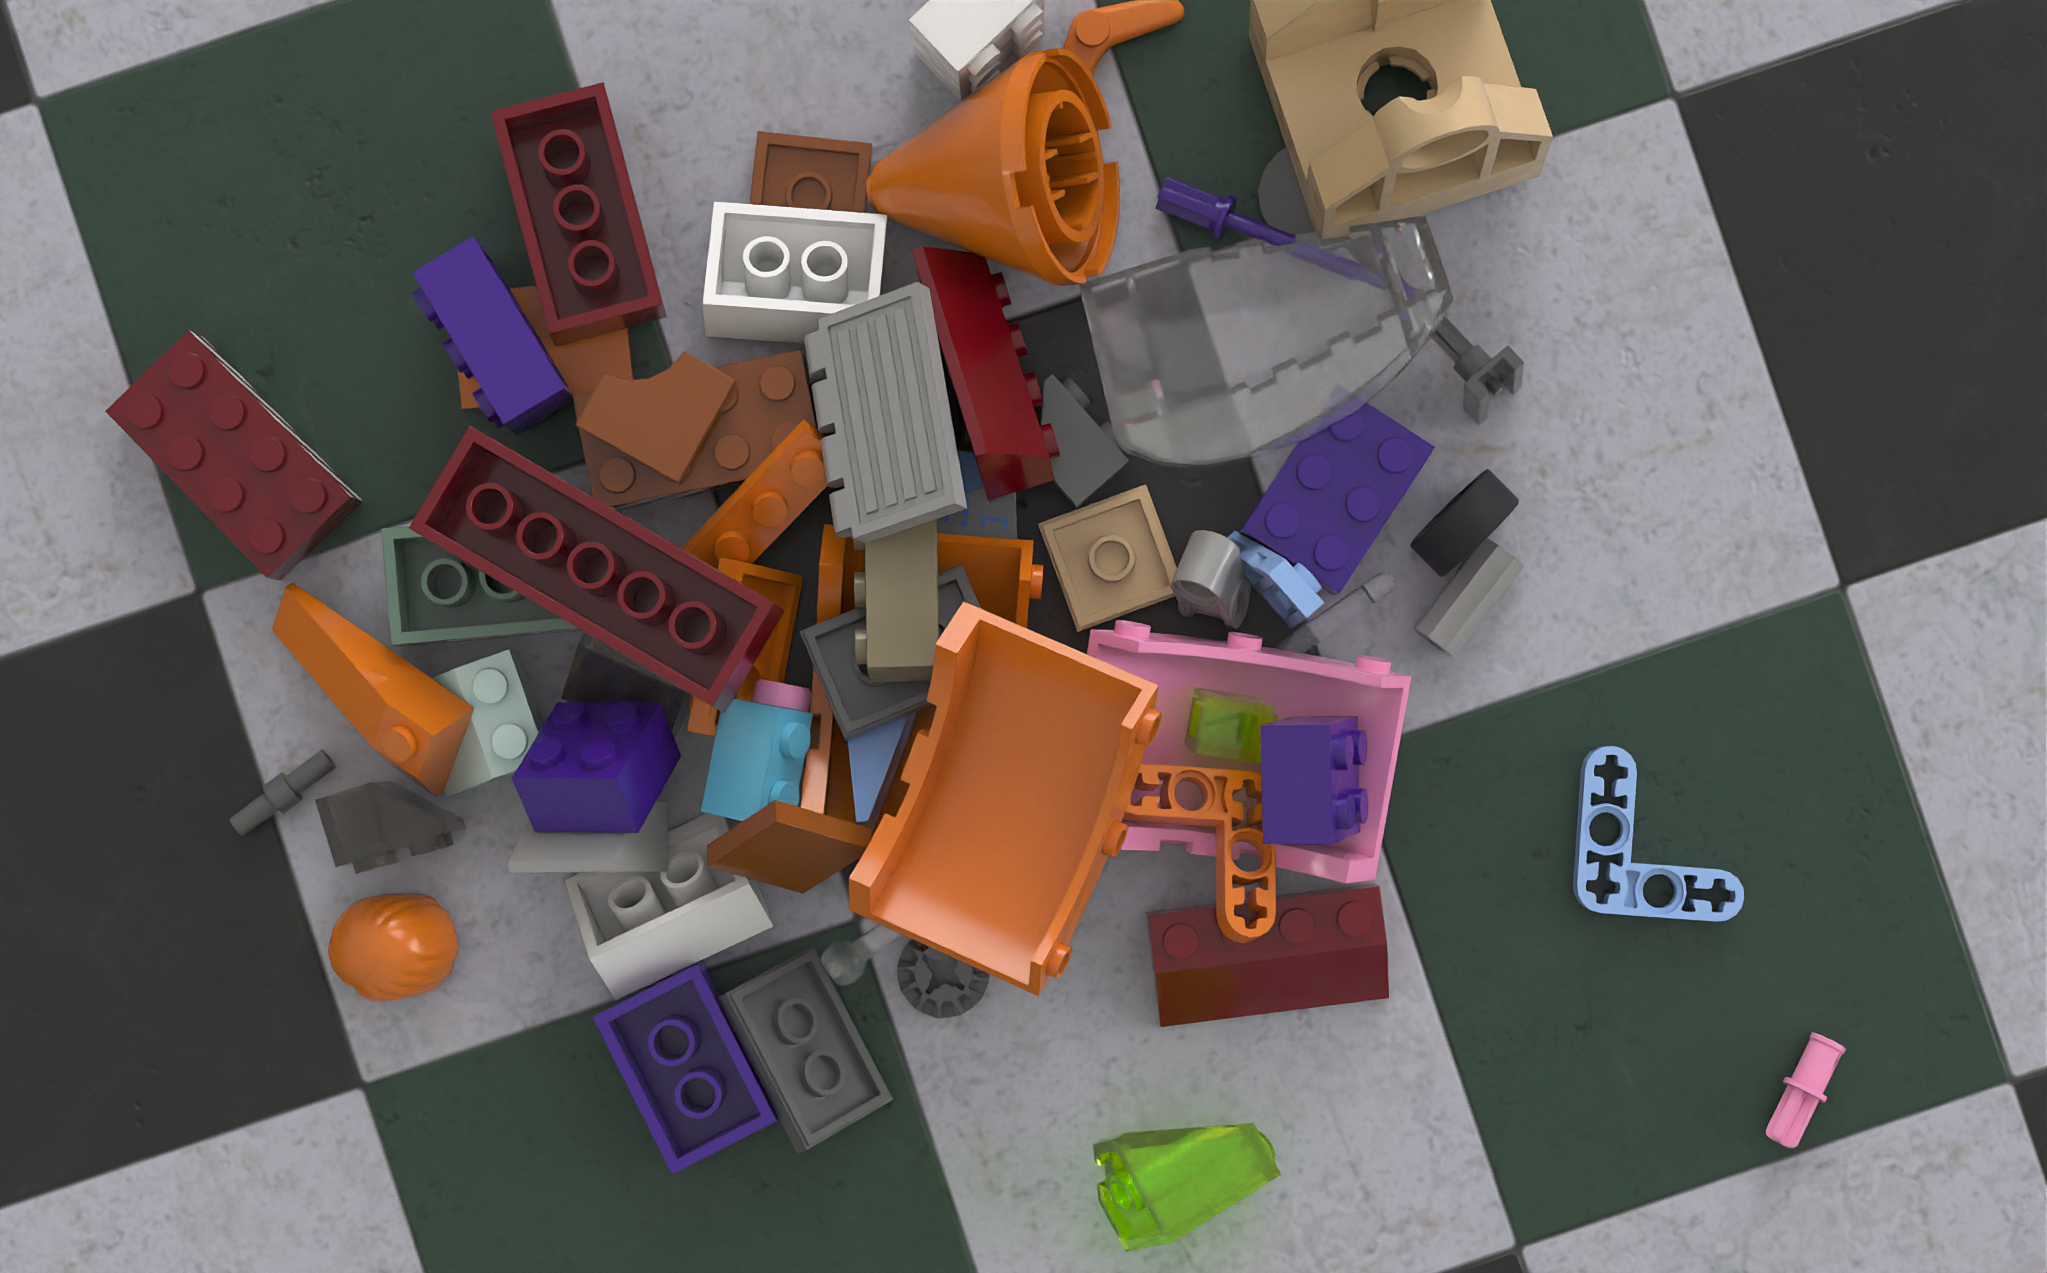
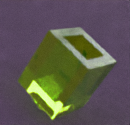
[1184,687,1278,764]

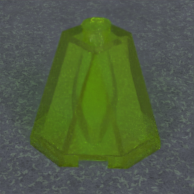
[1093,1123,1282,1251]

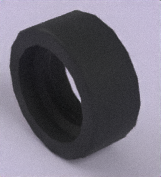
[1410,469,1519,577]

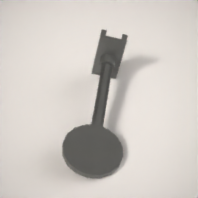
[1258,148,1524,425]

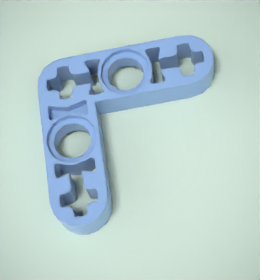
[1573,746,1744,922]

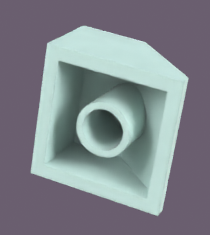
[432,649,544,797]

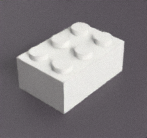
[909,0,1044,101]

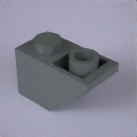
[1041,374,1130,510]

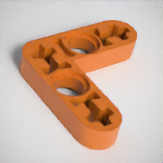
[1122,763,1276,943]

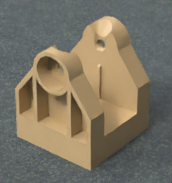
[1248,0,1553,246]

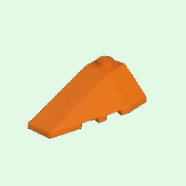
[272,582,474,798]

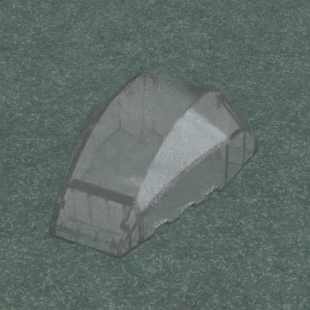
[1079,215,1454,469]

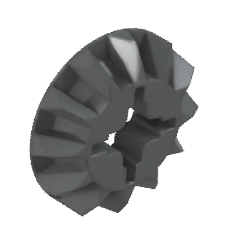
[898,939,990,1018]

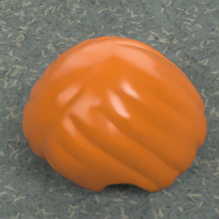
[328,893,459,1002]

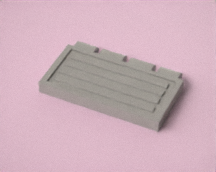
[804,282,967,543]

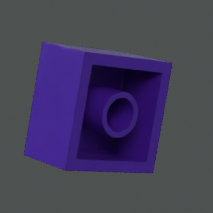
[512,701,681,833]
[1260,716,1368,845]

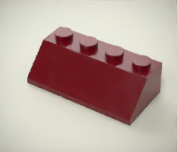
[911,246,1061,500]
[1146,883,1389,1027]

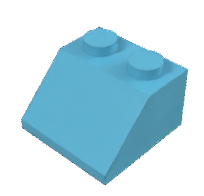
[701,698,813,821]

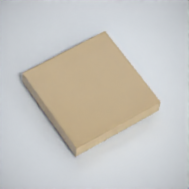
[1038,484,1177,632]

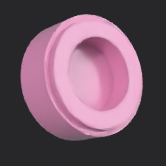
[752,679,813,712]

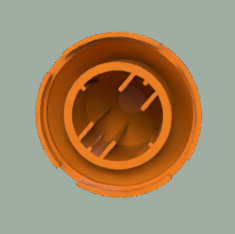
[866,48,1120,286]

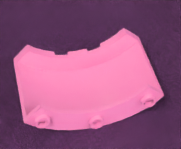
[1087,620,1412,884]

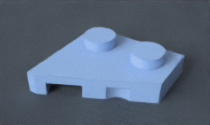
[1227,531,1324,629]

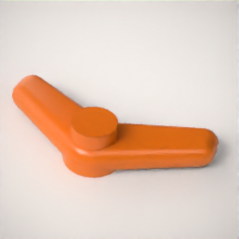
[1063,0,1185,75]

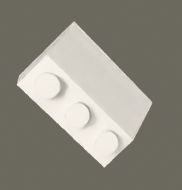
[702,202,887,344]
[564,813,773,1000]

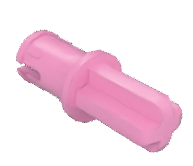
[1766,1032,1846,1148]

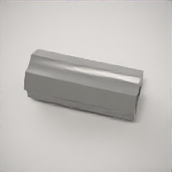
[1414,538,1524,658]

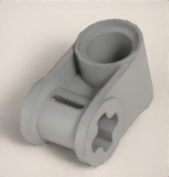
[1171,530,1251,629]

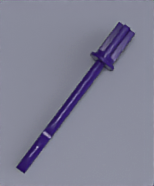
[1155,177,1434,306]

